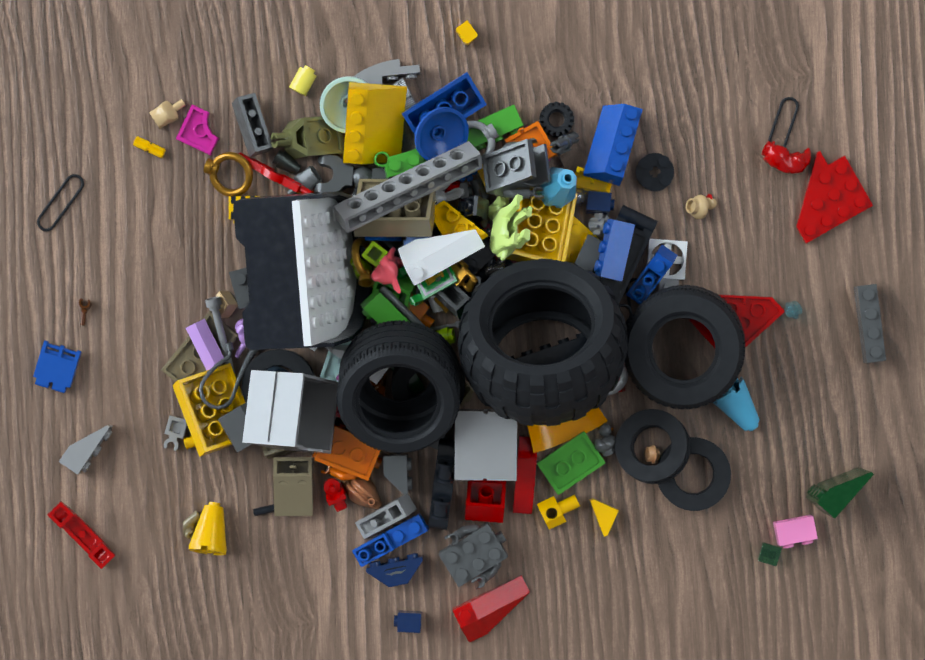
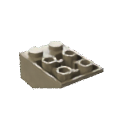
[273,457,313,516]

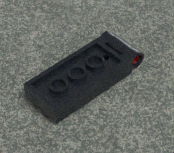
[592,205,658,304]

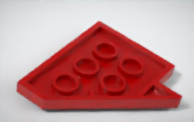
[796,151,873,244]
[689,295,785,349]

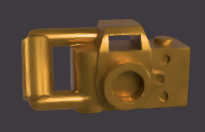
[451,260,478,292]

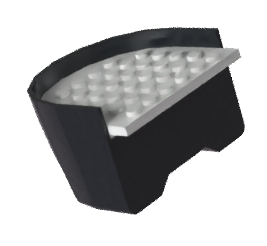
[233,191,372,350]

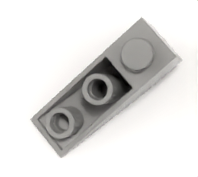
[59,424,113,475]

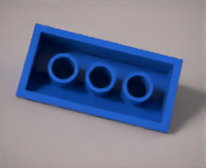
[402,72,487,135]
[583,104,643,186]

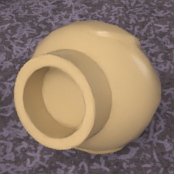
[686,194,717,219]

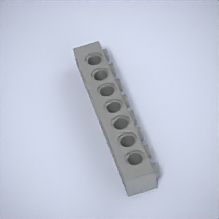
[333,141,483,233]

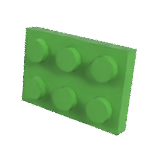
[537,431,606,495]

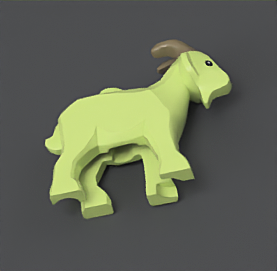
[481,194,532,261]

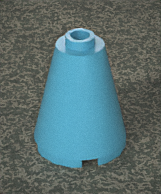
[713,377,760,431]

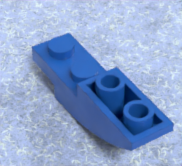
[352,513,429,567]

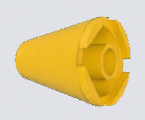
[188,502,227,556]

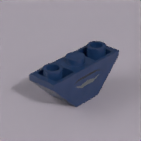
[366,553,423,587]

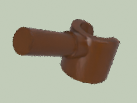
[79,298,92,326]

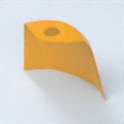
[527,407,608,453]

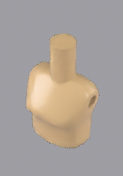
[149,99,186,129]

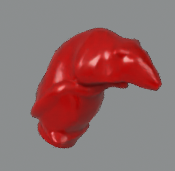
[761,141,811,174]

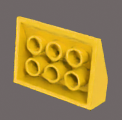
[343,82,407,164]
[506,188,578,262]
[172,363,246,457]

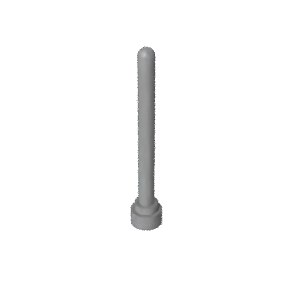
[205,296,237,379]

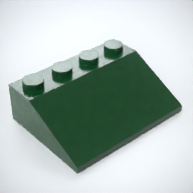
[806,467,874,519]

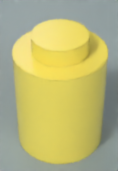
[289,65,317,96]

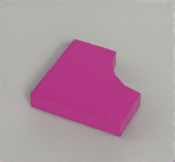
[176,105,219,155]

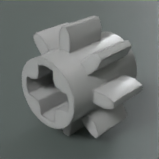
[588,213,610,237]

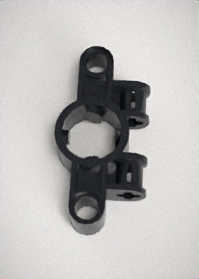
[428,438,455,530]

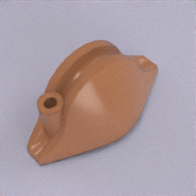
[342,477,382,510]

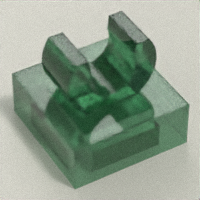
[757,542,782,566]

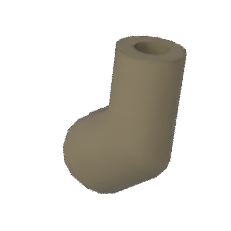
[183,510,201,539]

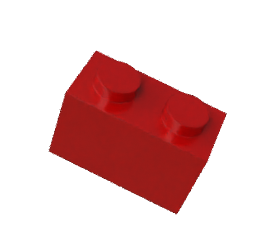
[465,479,506,523]

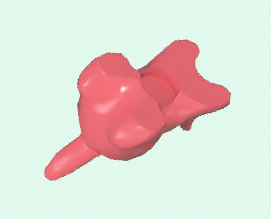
[370,247,404,294]

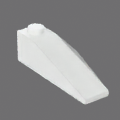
[398,229,485,286]

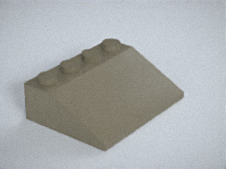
[354,179,436,237]

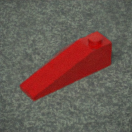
[452,575,530,643]

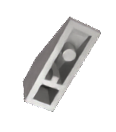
[355,494,417,539]

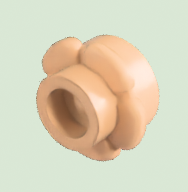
[645,445,660,464]

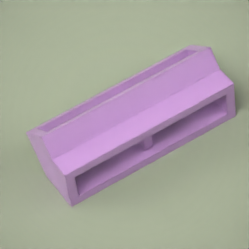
[186,319,225,370]

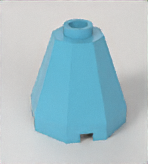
[537,167,577,209]

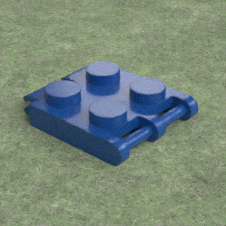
[33,340,82,393]

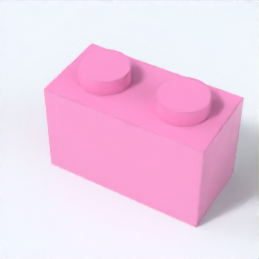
[773,515,818,548]

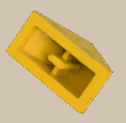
[589,498,619,537]

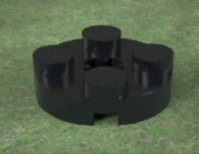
[635,153,674,192]

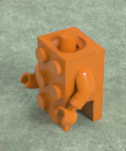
[312,423,382,481]

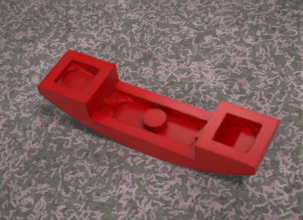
[513,436,537,514]
[47,501,115,569]

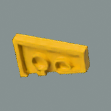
[434,201,488,240]

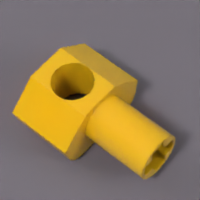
[537,494,580,530]

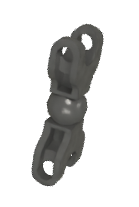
[315,155,392,193]

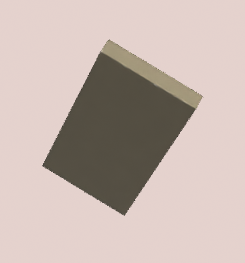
[161,311,238,382]

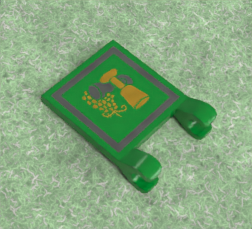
[398,266,458,306]

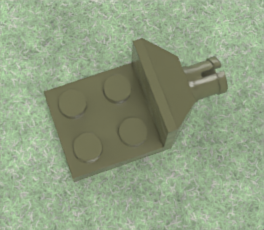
[271,116,344,159]

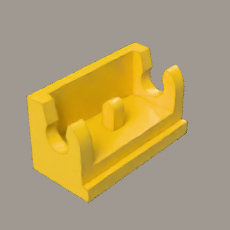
[575,166,612,193]

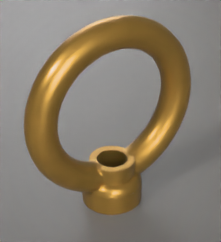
[203,152,253,197]
[351,238,376,287]

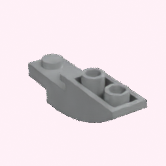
[353,59,421,85]

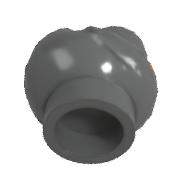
[594,423,616,457]

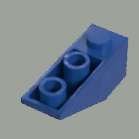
[626,244,678,304]

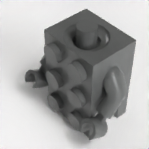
[482,138,551,200]
[438,522,508,590]

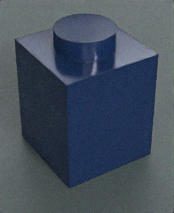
[586,191,615,216]
[394,610,422,633]

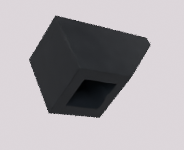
[458,196,489,221]

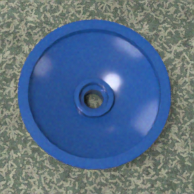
[415,107,469,161]

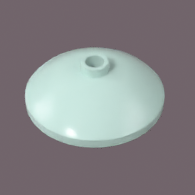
[320,76,367,133]

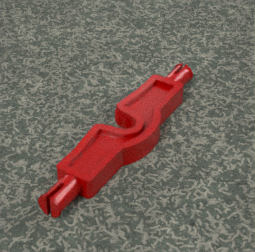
[239,152,313,194]

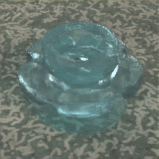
[785,301,802,319]

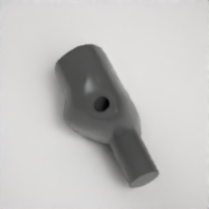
[287,166,322,194]

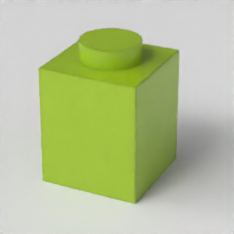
[361,241,388,267]

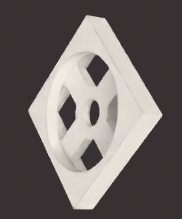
[647,239,688,280]

